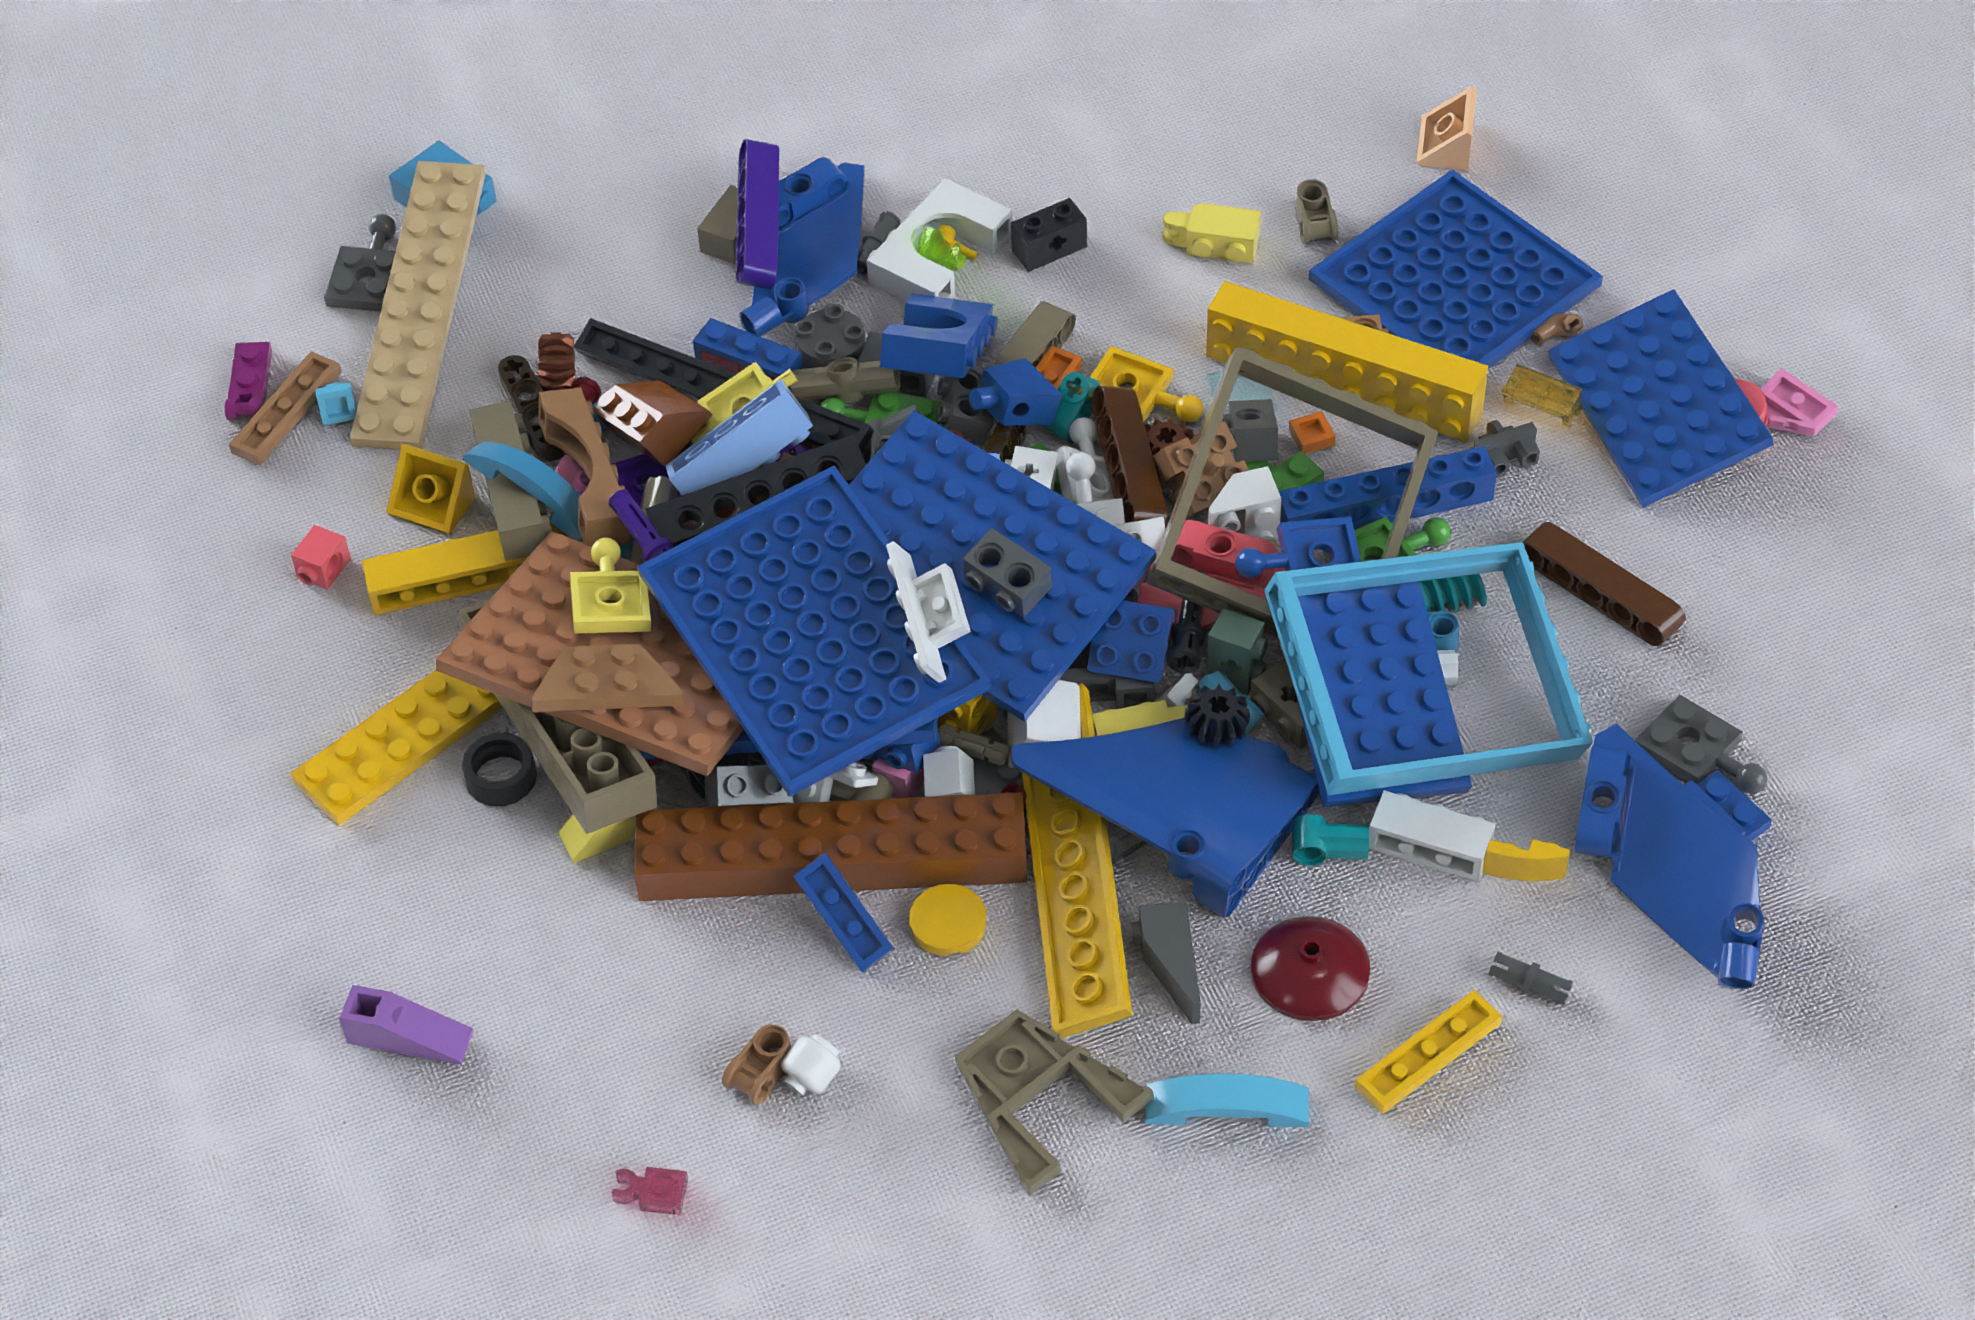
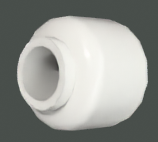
[780,1033,841,1096]

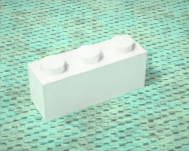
[1369,790,1496,882]

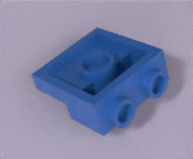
[1684,770,1772,841]

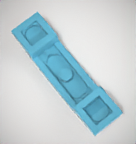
[1145,1074,1309,1127]

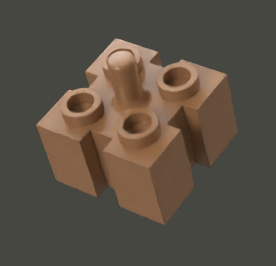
[1153,421,1249,520]

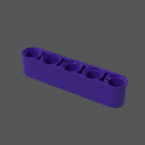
[736,139,779,289]

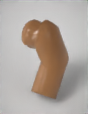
[1531,313,1583,346]

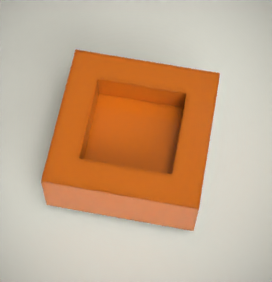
[1289,411,1336,454]

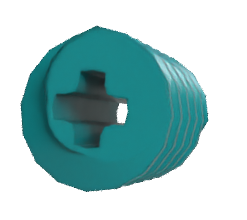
[1419,574,1487,613]

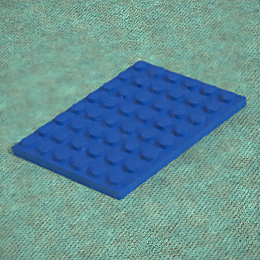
[849,410,1156,722]
[637,465,991,797]

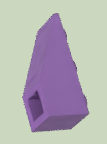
[339,985,474,1065]

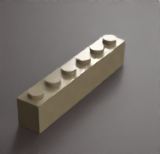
[469,401,552,561]

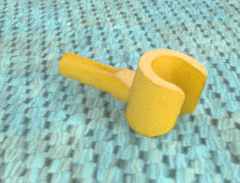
[935,225,979,260]

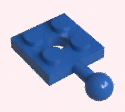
[1235,517,1361,578]

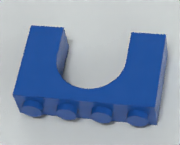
[880,294,998,378]

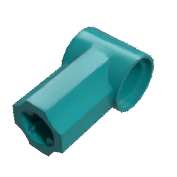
[1292,814,1369,866]

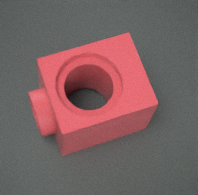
[291,525,351,590]

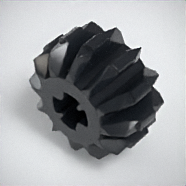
[1184,683,1250,750]

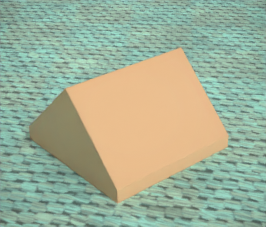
[1417,86,1477,170]

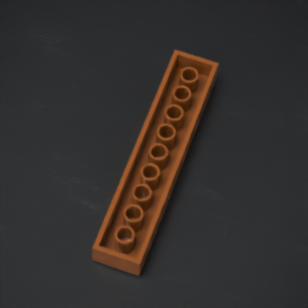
[634,792,1027,901]

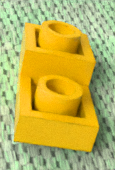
[1483,839,1571,881]

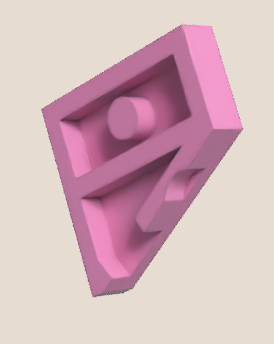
[1760,368,1838,437]

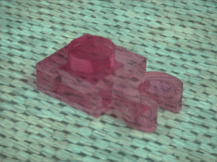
[612,1167,688,1215]

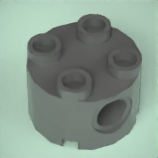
[795,304,865,369]

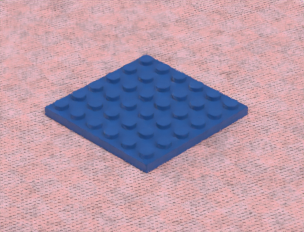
[1308,169,1603,369]

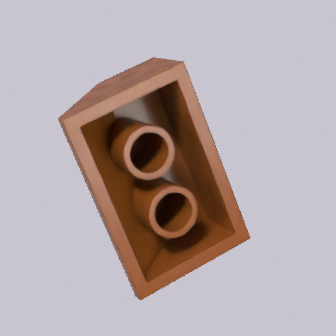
[593,380,713,468]

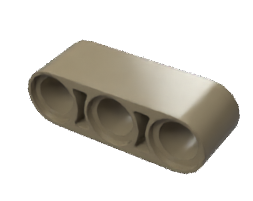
[995,301,1076,368]

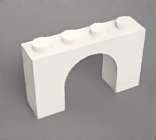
[866,178,1012,302]

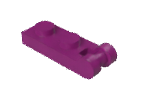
[225,342,272,420]

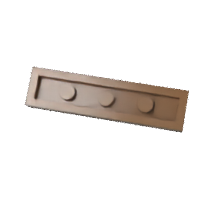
[229,351,342,466]

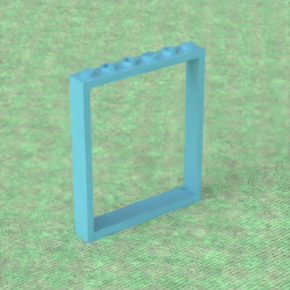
[1264,542,1593,796]

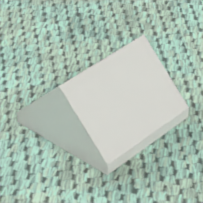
[1007,680,1081,768]

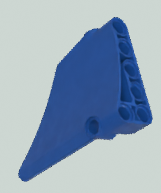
[1011,718,1320,918]

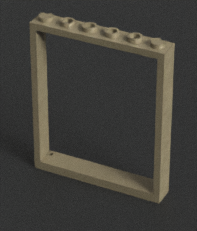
[1147,347,1438,638]

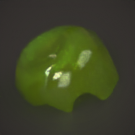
[917,227,968,272]

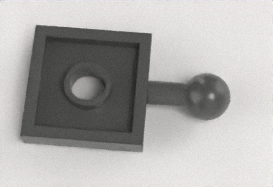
[324,214,396,312]
[1635,695,1767,794]

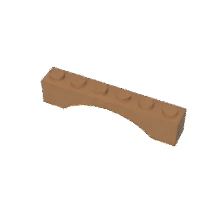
[538,388,630,546]

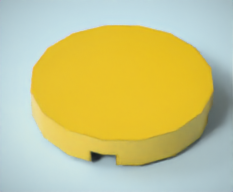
[909,884,987,956]

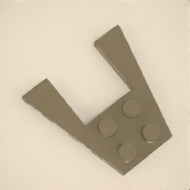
[955,1009,1154,1196]

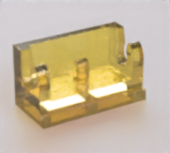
[1502,364,1582,429]

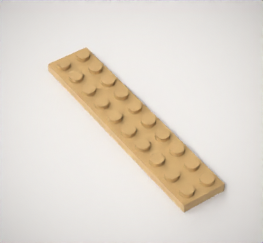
[350,161,486,450]

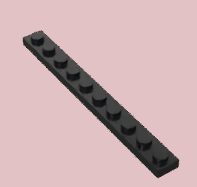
[574,318,875,454]

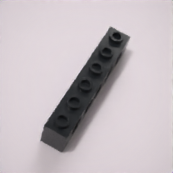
[645,434,866,547]

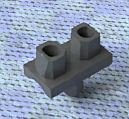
[1474,420,1540,478]

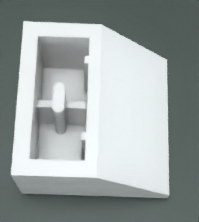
[1208,466,1281,546]

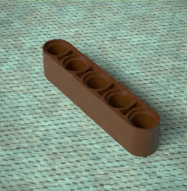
[1092,385,1167,527]
[1522,522,1686,647]

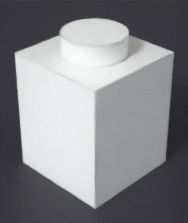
[923,746,975,797]

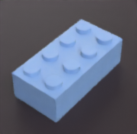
[666,379,813,495]

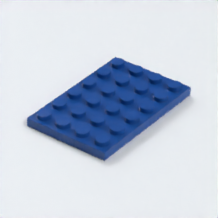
[1547,289,1774,508]
[1296,581,1472,808]

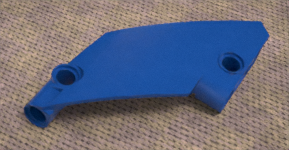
[740,157,865,336]
[1574,724,1764,989]

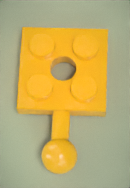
[1080,346,1204,423]

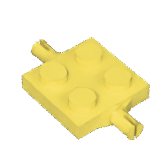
[691,362,798,444]

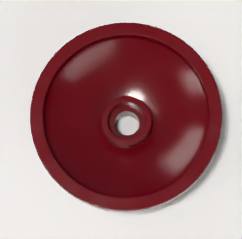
[1251,916,1370,1021]

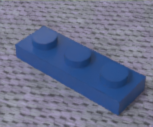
[793,853,895,972]

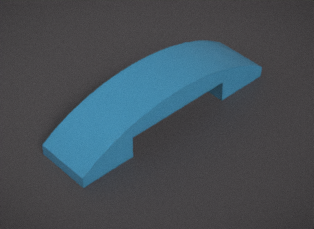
[462,441,582,541]

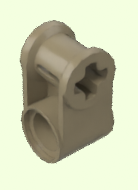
[1296,179,1338,244]

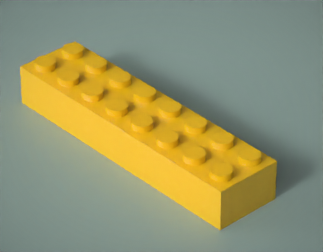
[1206,281,1488,442]

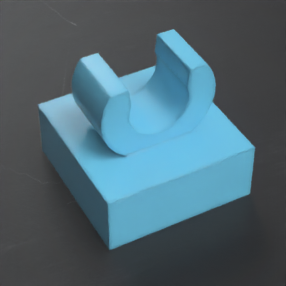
[315,382,356,426]

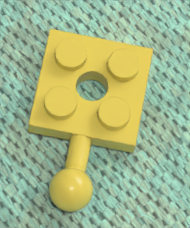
[570,538,651,634]

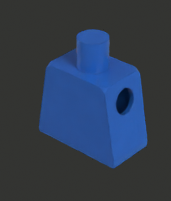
[969,358,1062,425]

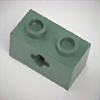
[1207,608,1268,696]

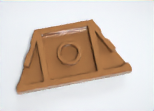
[532,644,683,713]

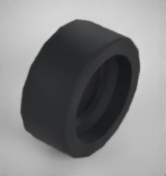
[462,732,537,807]

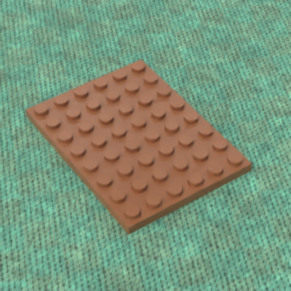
[436,531,744,776]

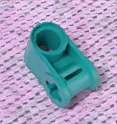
[1041,372,1101,444]

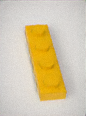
[1355,990,1502,1114]

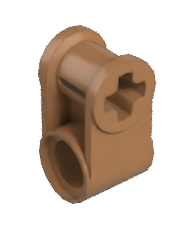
[722,1024,791,1106]

